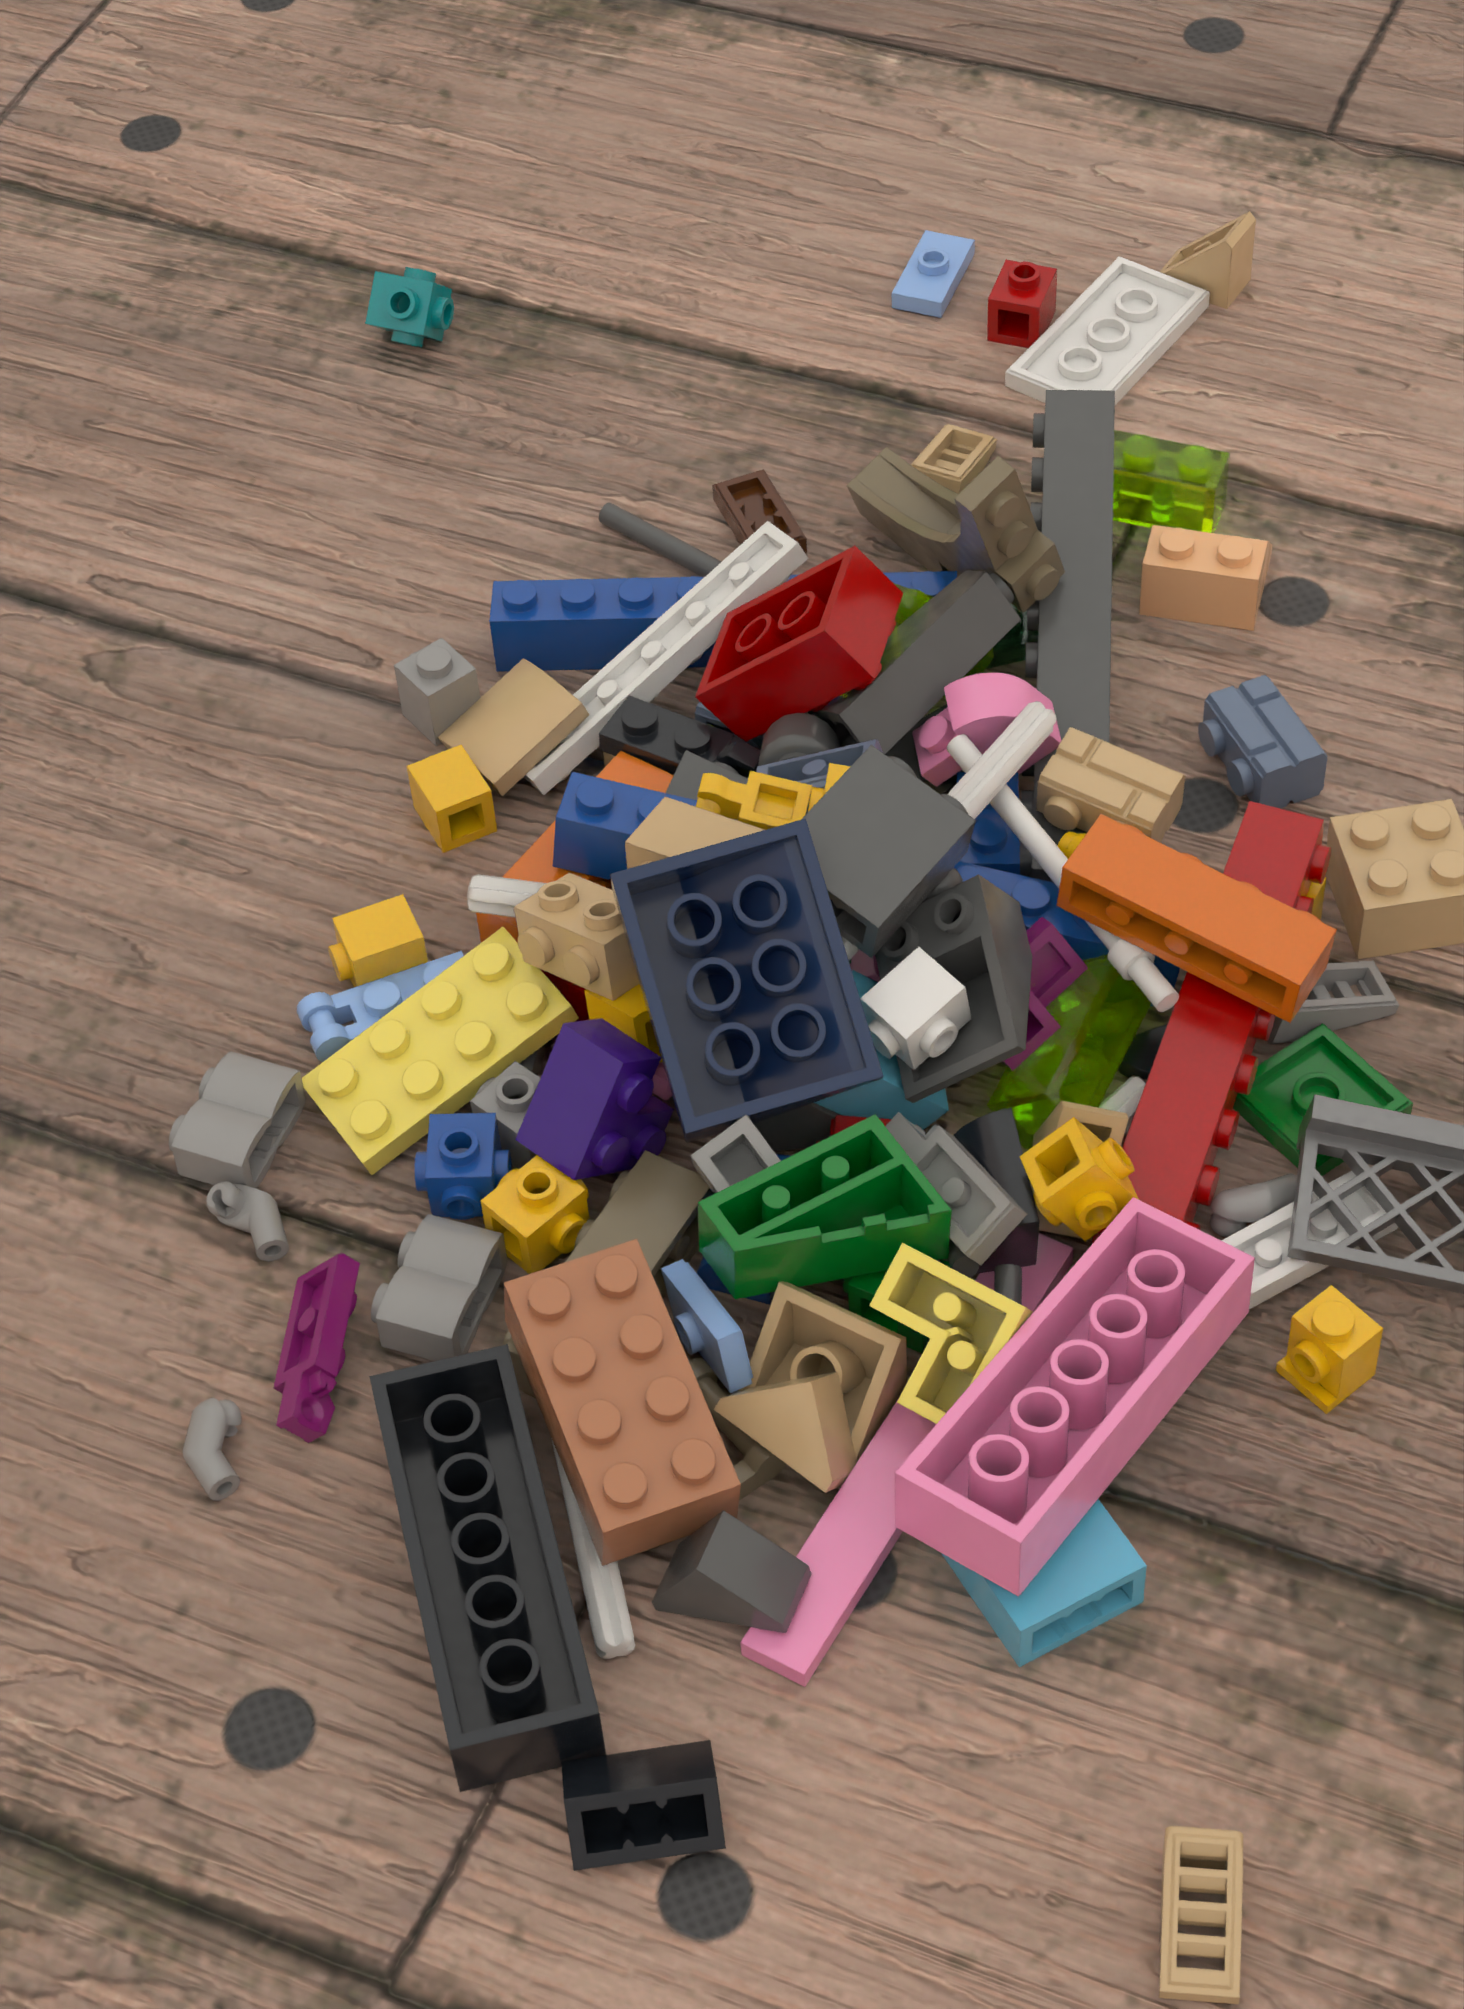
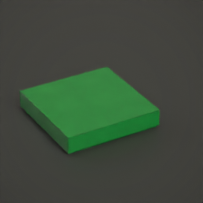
[1233,1023,1413,1176]

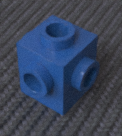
[415,1113,512,1220]

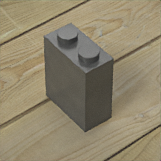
[801,745,976,958]

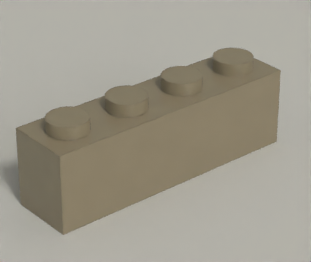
[503,1150,714,1398]

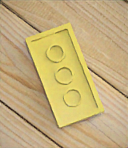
[302,927,579,1175]

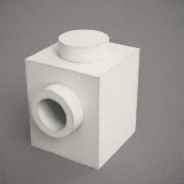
[860,947,972,1070]

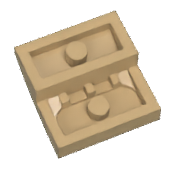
[437,658,589,796]

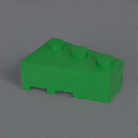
[698,1114,952,1299]

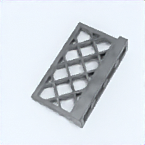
[1287,1095,1464,1294]

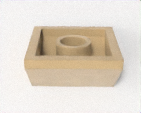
[739,1281,907,1462]

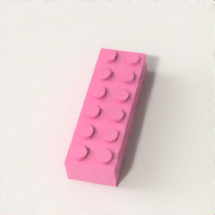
[895,1197,1255,1597]

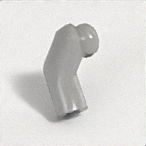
[1210,1173,1297,1237]
[206,1181,289,1261]
[182,1398,242,1501]

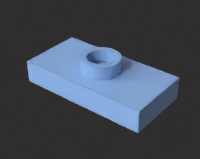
[891,230,975,318]
[661,1259,753,1393]

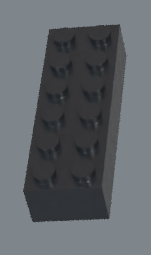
[369,1344,606,1792]

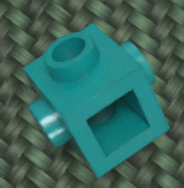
[365,267,454,348]

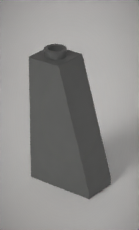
[807,570,1021,754]

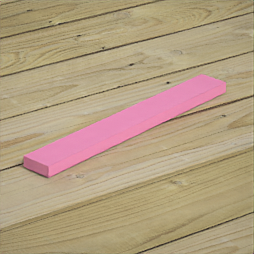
[740,1233,1073,1687]

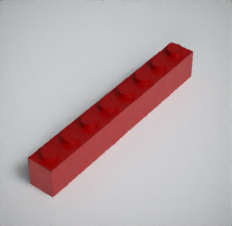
[1092,801,1332,1244]

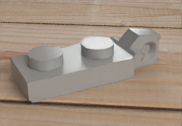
[885,1112,1027,1265]

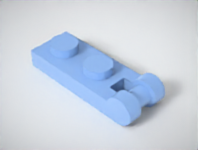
[296,950,464,1062]

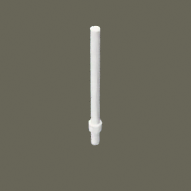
[947,734,1179,1012]

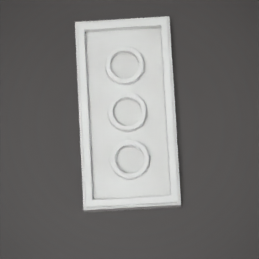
[1005,257,1210,405]

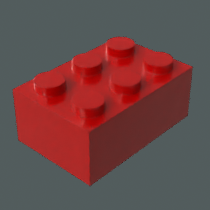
[695,545,903,742]

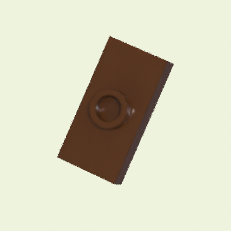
[712,469,807,553]

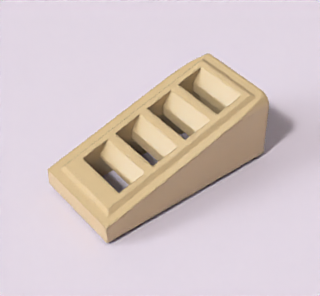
[911,424,997,494]
[1159,1826,1243,2004]

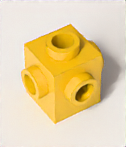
[1019,1117,1139,1241]
[480,1155,590,1274]

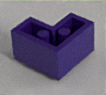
[515,1018,674,1180]

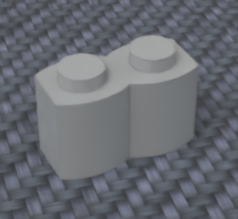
[169,1051,306,1189]
[371,1214,508,1361]

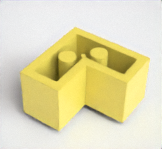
[869,1243,1033,1424]

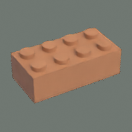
[504,1239,741,1566]

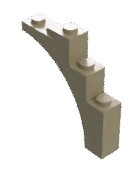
[847,447,1065,613]

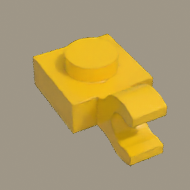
[696,771,813,830]

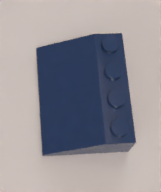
[610,818,884,1143]

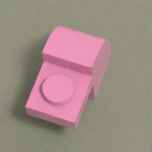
[912,673,1062,787]

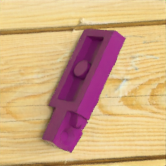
[273,1252,360,1443]

